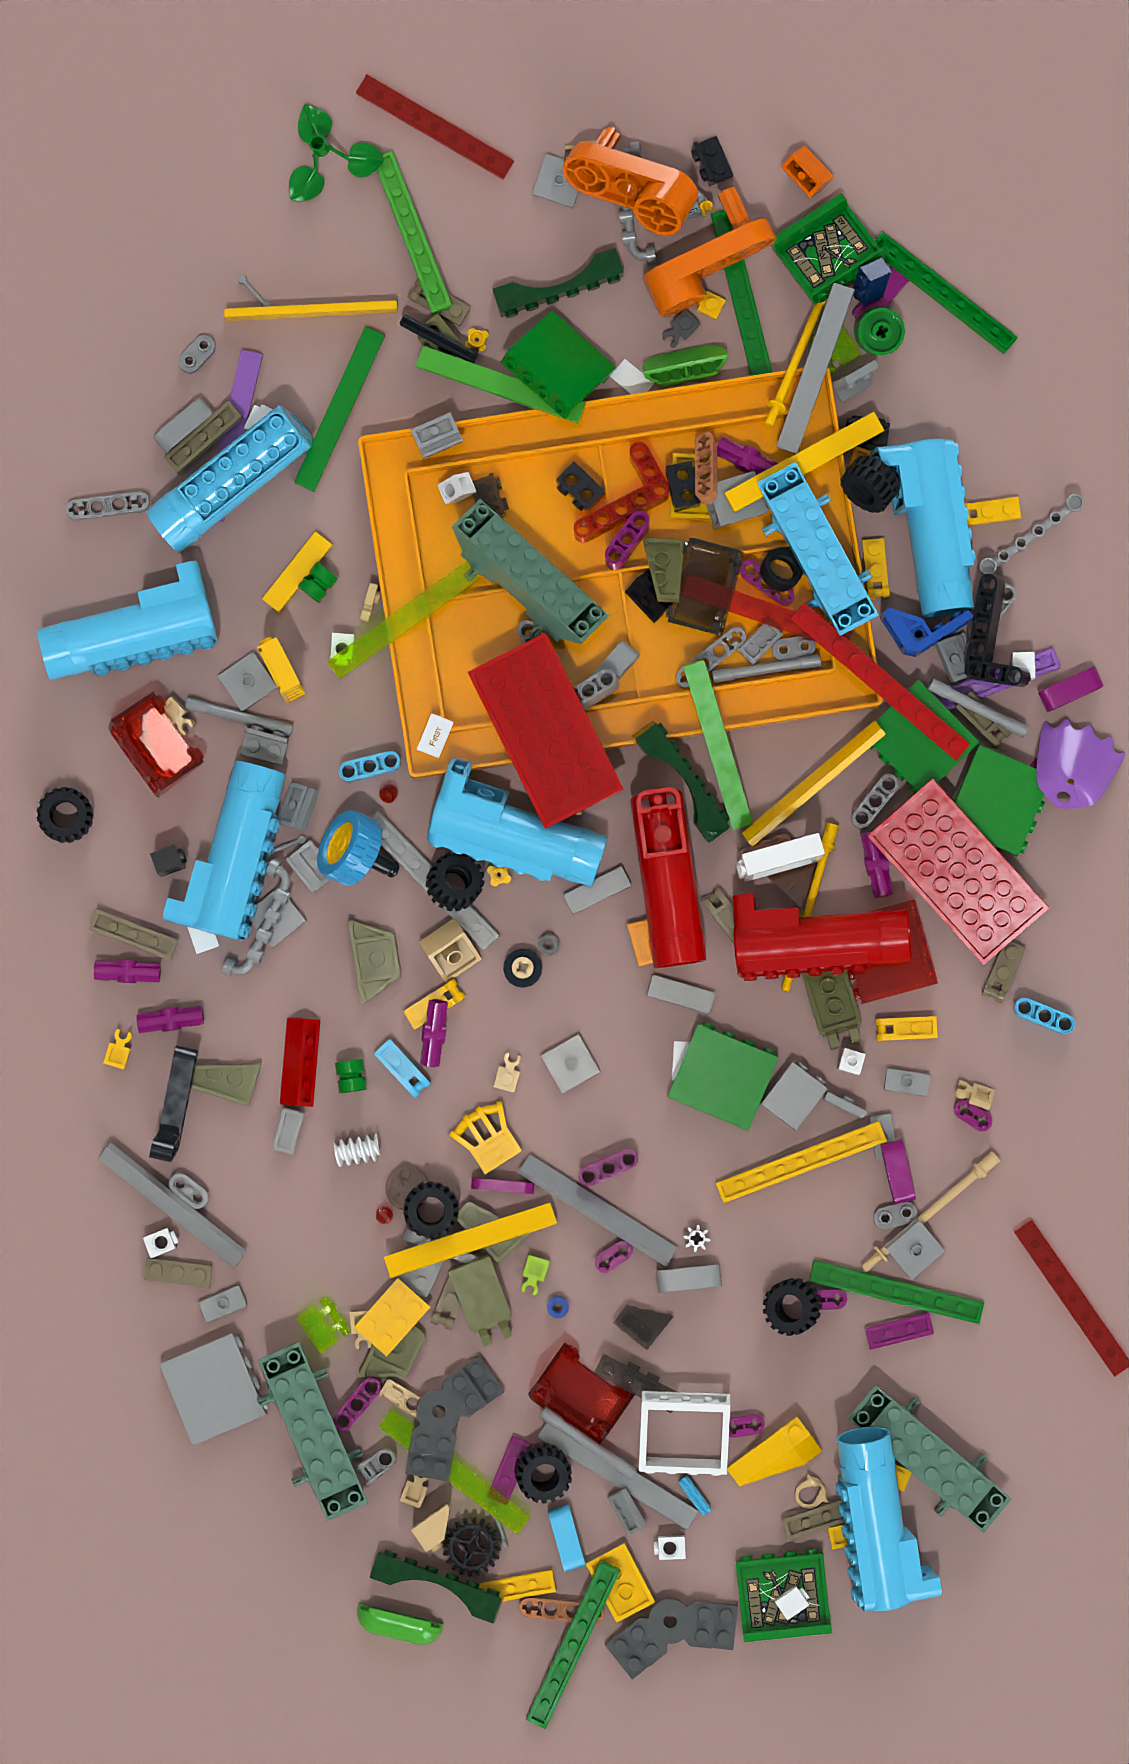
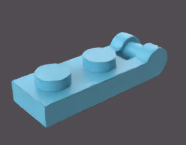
[374,1039,431,1099]

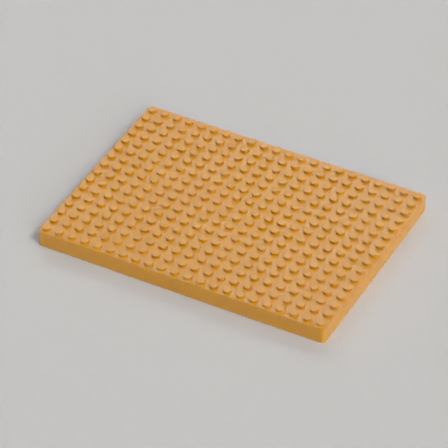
[358,368,883,780]

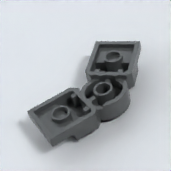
[405,1356,504,1482]
[605,1598,738,1680]

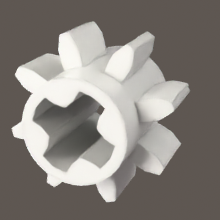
[683,1225,710,1252]

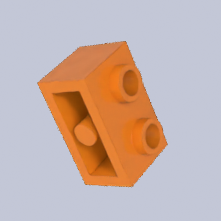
[781,146,834,198]

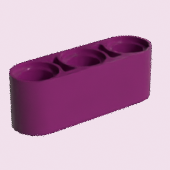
[605,511,649,570]
[1038,667,1104,712]
[880,1139,916,1205]
[578,1149,638,1186]
[333,1377,382,1431]

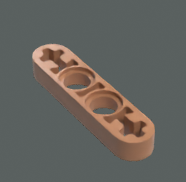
[695,432,718,504]
[519,1597,604,1624]

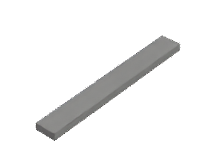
[776,283,855,454]
[372,811,499,950]
[98,1142,247,1268]
[518,1155,677,1266]
[538,1422,698,1530]

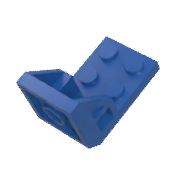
[880,608,973,657]

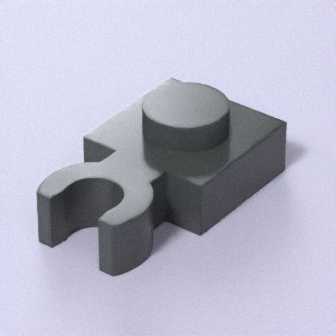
[662,309,701,348]

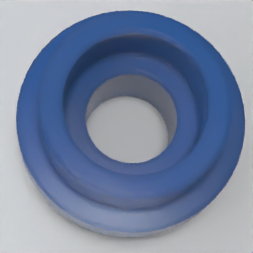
[547,1296,569,1318]

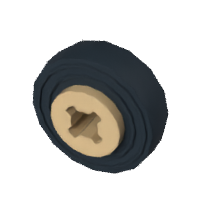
[503,949,542,988]

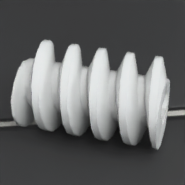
[333,1134,380,1167]

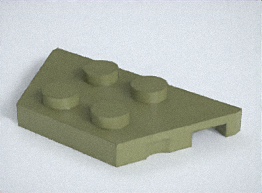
[348,920,401,1004]
[358,1324,426,1377]

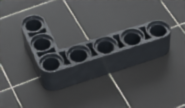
[965,574,1031,687]
[149,1046,198,1162]

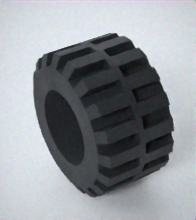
[840,455,900,513]
[36,787,93,843]
[426,852,485,911]
[403,1181,459,1239]
[763,1278,822,1336]
[514,1443,572,1504]

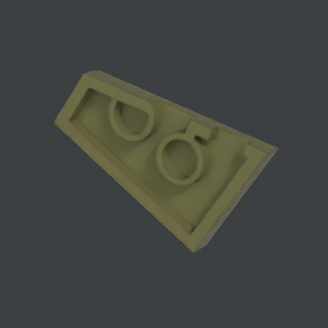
[642,537,686,603]
[191,1064,262,1106]
[457,1201,530,1263]

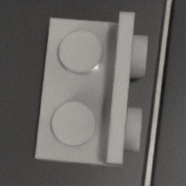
[832,360,879,402]
[240,725,289,766]

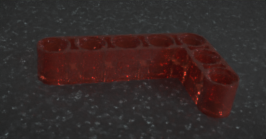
[573,442,670,543]

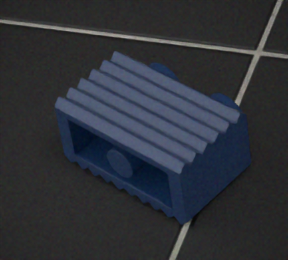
[853,258,891,306]

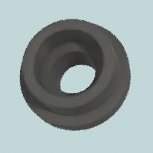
[538,934,559,956]

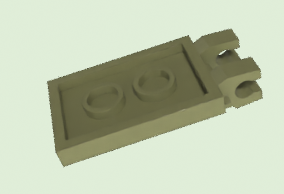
[801,970,862,1050]
[448,1254,512,1346]

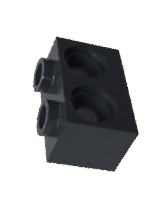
[556,461,605,513]
[665,461,701,512]
[150,844,187,877]

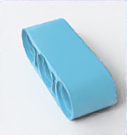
[339,751,401,783]
[1013,998,1075,1035]
[547,1504,586,1572]

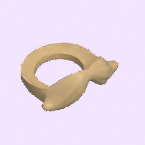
[795,1475,829,1509]

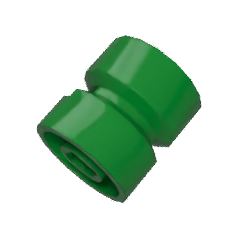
[298,562,338,603]
[335,1059,367,1094]

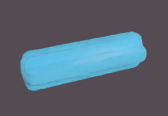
[678,1476,711,1516]

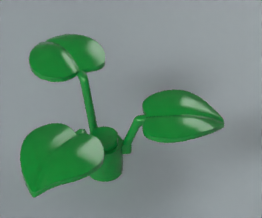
[289,104,384,202]

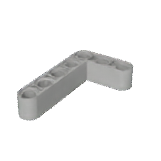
[517,620,620,710]

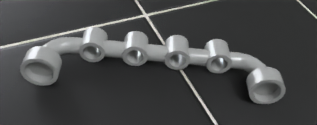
[619,141,657,264]
[979,494,1084,575]
[221,858,291,977]

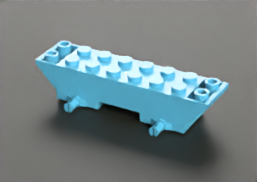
[757,462,879,636]

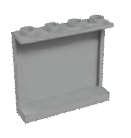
[159,1333,269,1445]

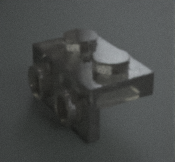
[472,473,509,518]

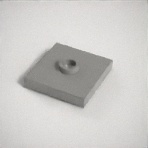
[532,154,579,209]
[218,652,278,712]
[250,887,306,948]
[541,1034,600,1094]
[885,1218,945,1280]

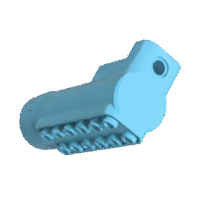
[146,405,313,552]
[869,439,975,618]
[37,561,218,680]
[427,758,608,887]
[163,760,286,941]
[835,1427,942,1611]

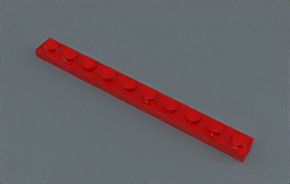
[790,602,970,761]

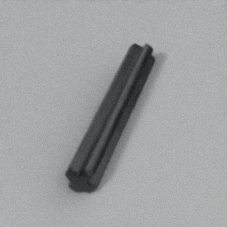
[399,315,478,363]

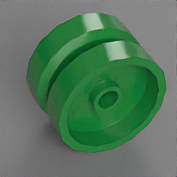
[854,307,905,356]

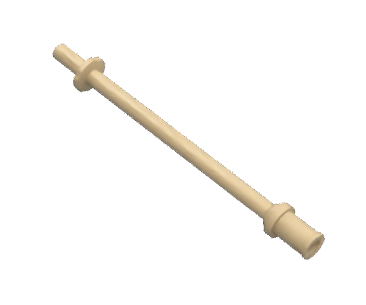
[861,1151,1001,1272]

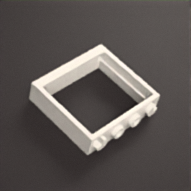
[736,833,825,882]
[639,1391,730,1476]

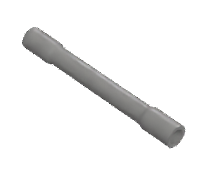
[712,654,821,683]
[927,678,1029,738]
[185,697,293,737]
[539,1406,637,1479]

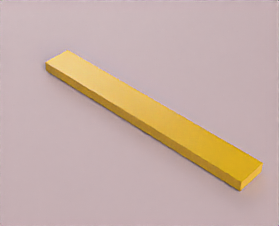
[224,300,398,321]
[723,412,885,513]
[742,720,885,846]
[716,1121,887,1204]
[383,1203,557,1279]

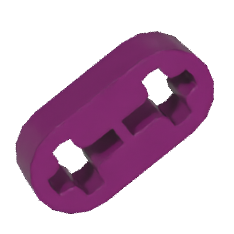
[954,1100,992,1131]
[595,1241,633,1273]
[815,1289,847,1310]
[729,1415,765,1438]

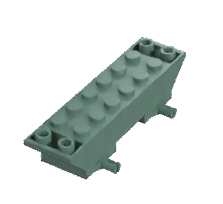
[452,499,609,644]
[256,1342,368,1521]
[847,1385,1012,1533]

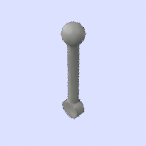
[238,275,270,307]
[268,835,306,857]
[489,1504,509,1549]

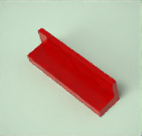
[280,1018,321,1107]

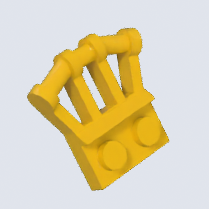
[449,1101,522,1174]

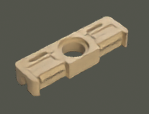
[379,1379,445,1418]

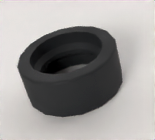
[760,547,803,591]

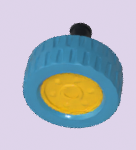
[317,810,400,886]

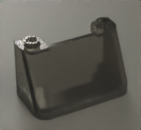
[666,537,744,636]

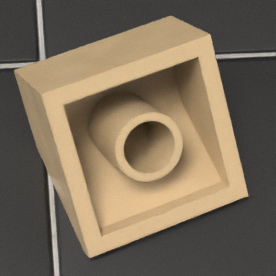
[418,918,482,983]
[411,1502,451,1553]

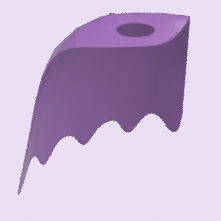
[1036,719,1125,809]

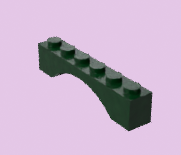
[493,248,624,318]
[632,720,730,843]
[369,1549,504,1624]

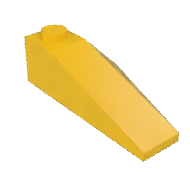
[727,1416,822,1486]

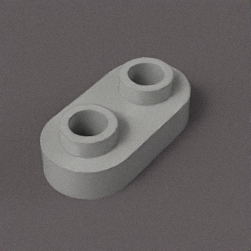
[179,335,215,374]
[772,636,815,661]
[169,1174,209,1209]
[874,1202,917,1229]

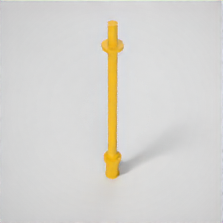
[765,299,828,428]
[781,823,839,992]

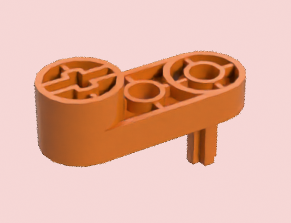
[562,126,698,236]
[642,187,777,318]

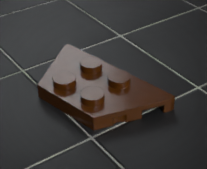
[740,833,816,908]

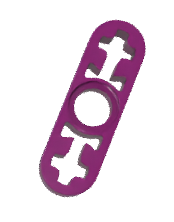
[739,560,794,606]
[471,1178,535,1194]

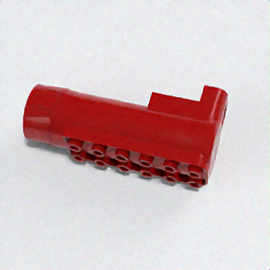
[630,787,707,968]
[732,893,912,981]

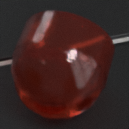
[379,784,398,803]
[375,1207,393,1224]

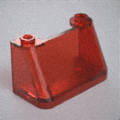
[108,692,204,798]
[528,1342,636,1444]

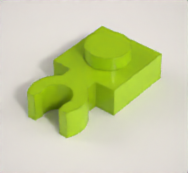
[521,1255,550,1296]

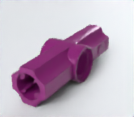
[717,437,778,475]
[860,832,893,898]
[94,960,161,983]
[420,999,448,1067]
[136,1006,204,1033]

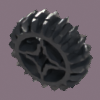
[442,1517,501,1577]

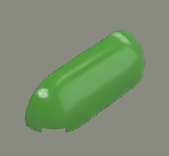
[642,345,728,386]
[357,1603,444,1645]

